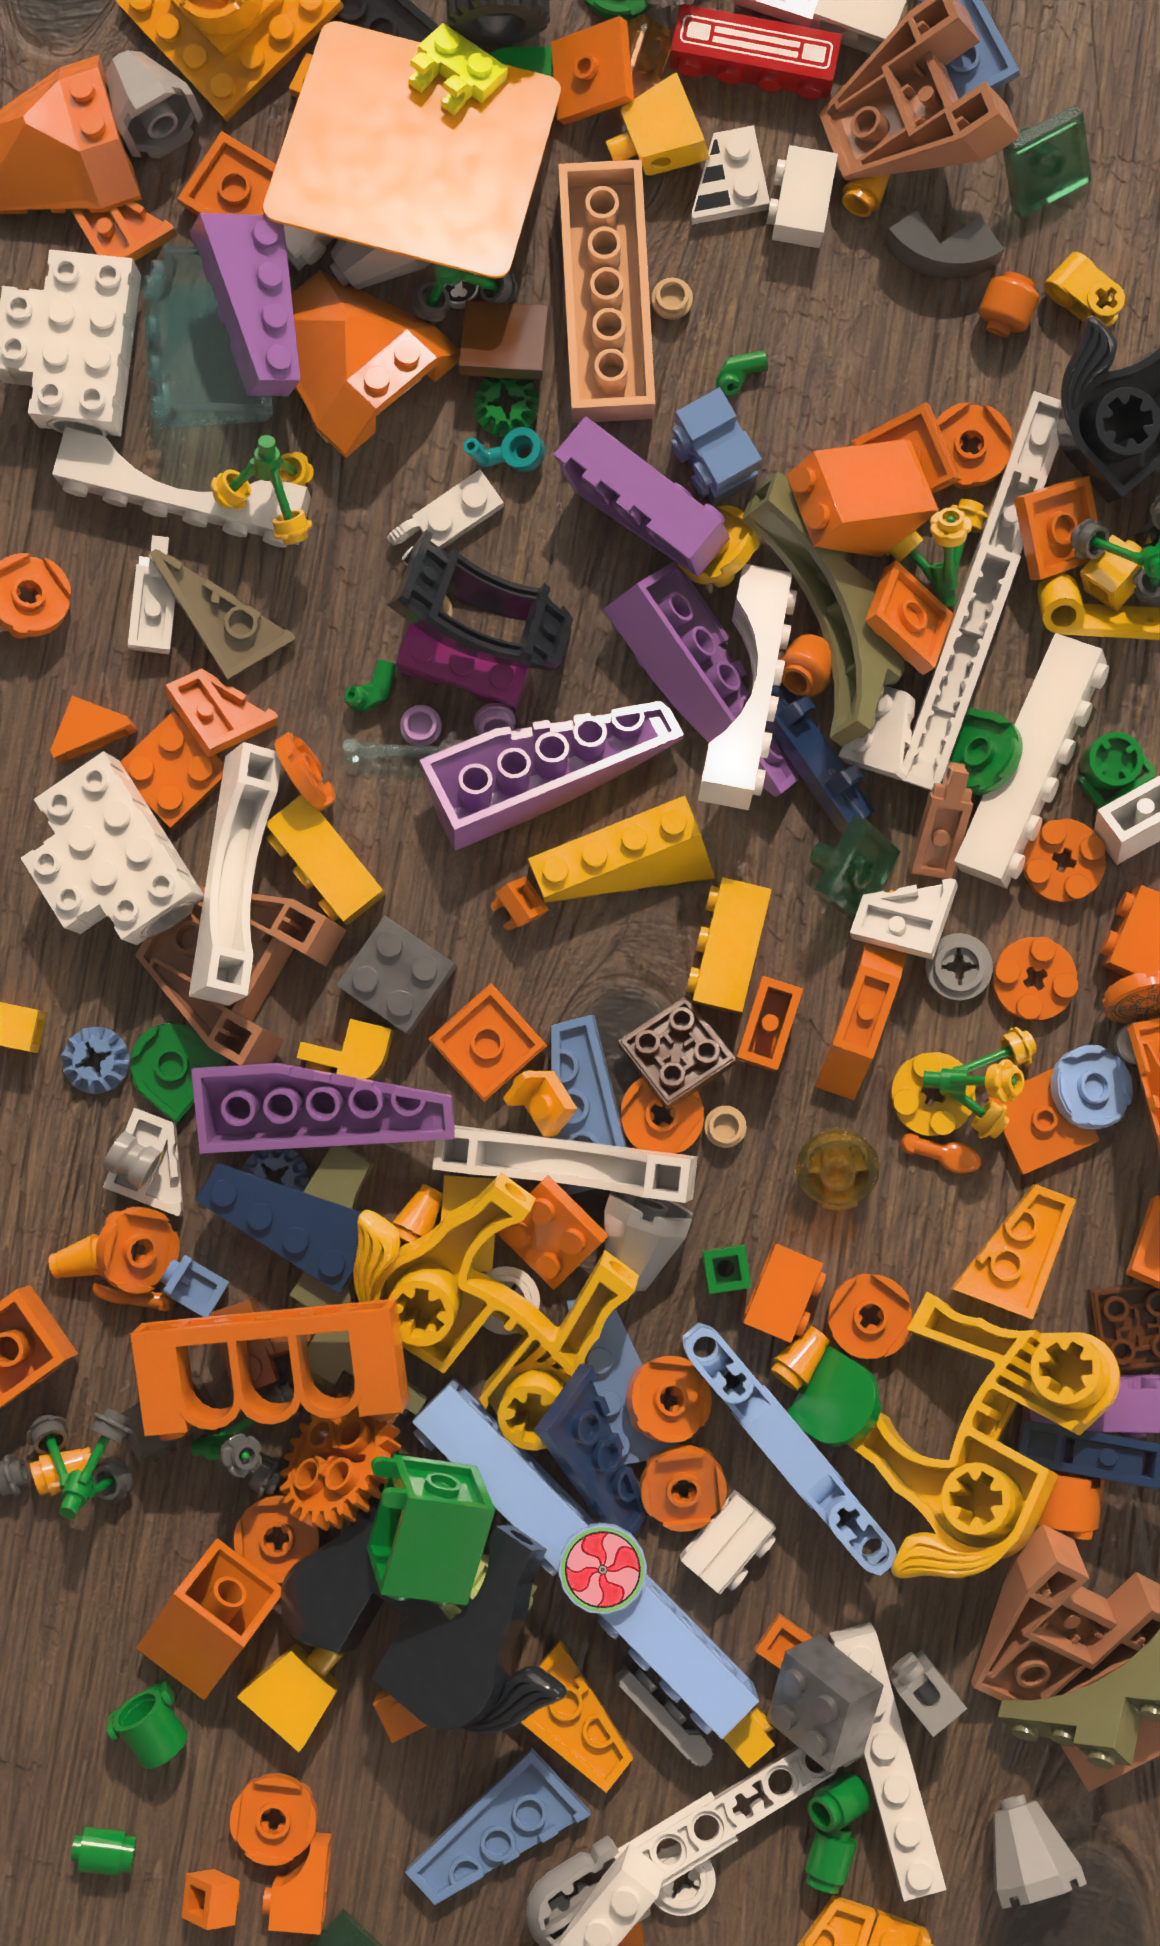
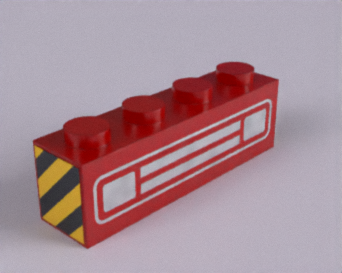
[669,4,842,100]

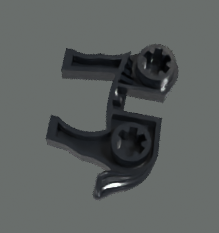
[1057,316,1160,549]
[281,1454,567,1733]

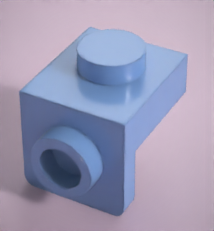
[160,1255,229,1317]

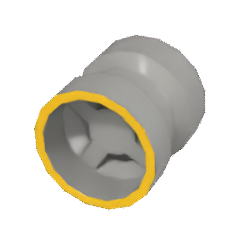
[103,1131,162,1189]

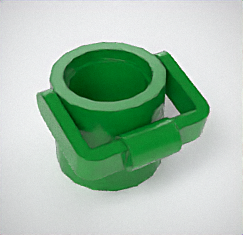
[1075,732,1156,809]
[106,1679,188,1769]

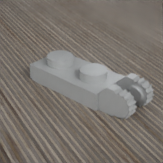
[615,1665,714,1768]

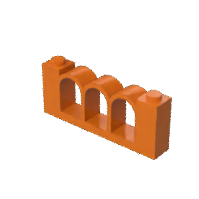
[130,1299,409,1440]

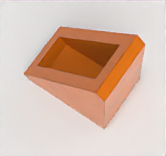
[50,696,138,765]

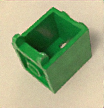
[367,1454,495,1606]

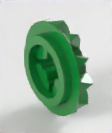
[473,377,539,438]

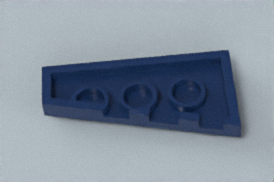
[195,1164,361,1293]
[534,1364,648,1536]

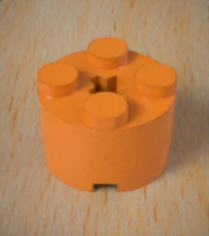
[1035,1471,1106,1540]

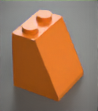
[786,439,939,558]
[136,1538,282,1700]

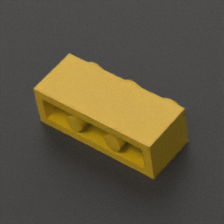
[266,794,386,925]
[686,877,772,1015]

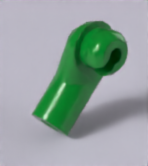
[715,350,768,397]

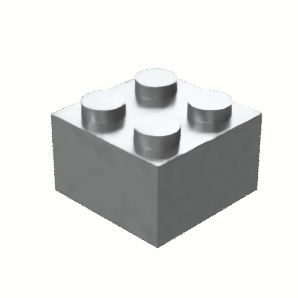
[337,915,457,1036]
[766,1634,884,1773]

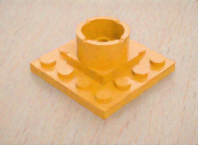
[115,0,344,122]

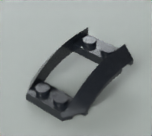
[387,529,573,671]

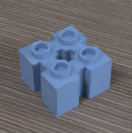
[670,387,762,507]

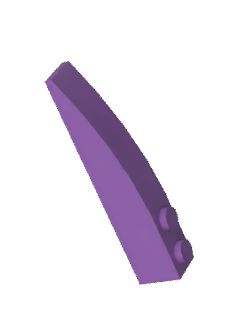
[604,561,800,797]
[419,701,684,851]
[191,1063,455,1154]

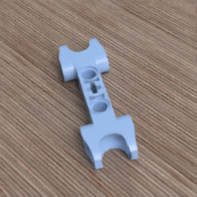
[682,1322,897,1576]

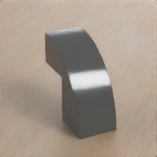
[884,211,1005,278]

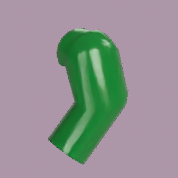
[344,660,397,712]

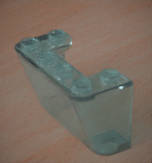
[142,245,273,429]

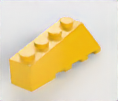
[528,796,715,903]

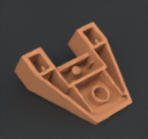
[819,0,1020,180]
[135,886,347,1065]
[971,1524,1160,1701]

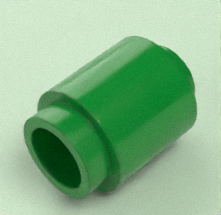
[808,1772,872,1832]
[71,1826,137,1876]
[805,1827,858,1894]

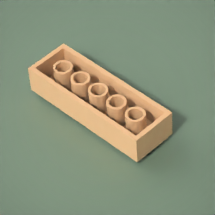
[558,160,655,423]

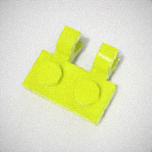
[408,23,508,115]

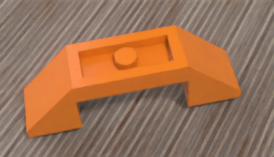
[814,942,907,1101]

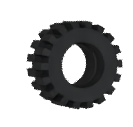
[446,0,550,45]

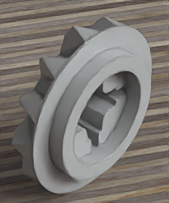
[924,933,993,1001]

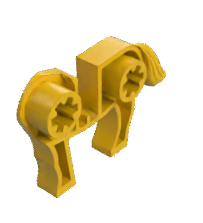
[353,1173,639,1451]
[847,1292,1120,1579]

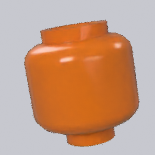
[978,271,1040,338]
[780,634,833,696]

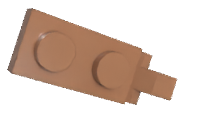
[908,761,973,879]

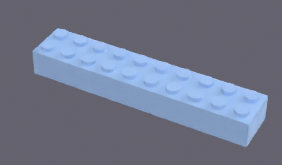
[412,1377,759,1739]

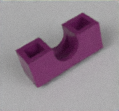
[396,623,530,713]

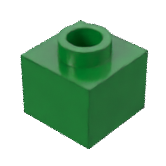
[701,1244,752,1294]

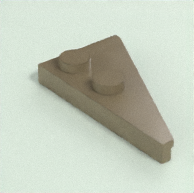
[149,549,296,681]

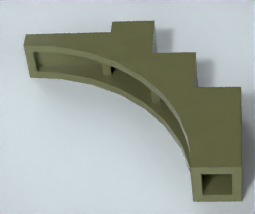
[742,471,905,747]
[290,1145,429,1416]
[998,1629,1160,1769]

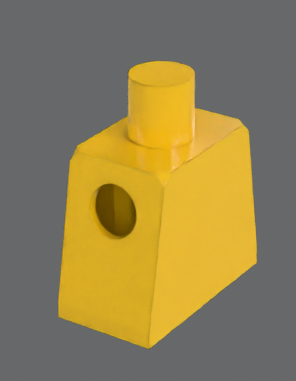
[605,73,710,176]
[237,1644,343,1752]

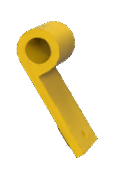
[1037,573,1160,640]

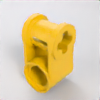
[1044,251,1125,329]

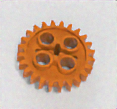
[280,1391,401,1531]

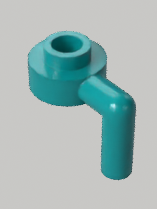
[463,427,545,472]

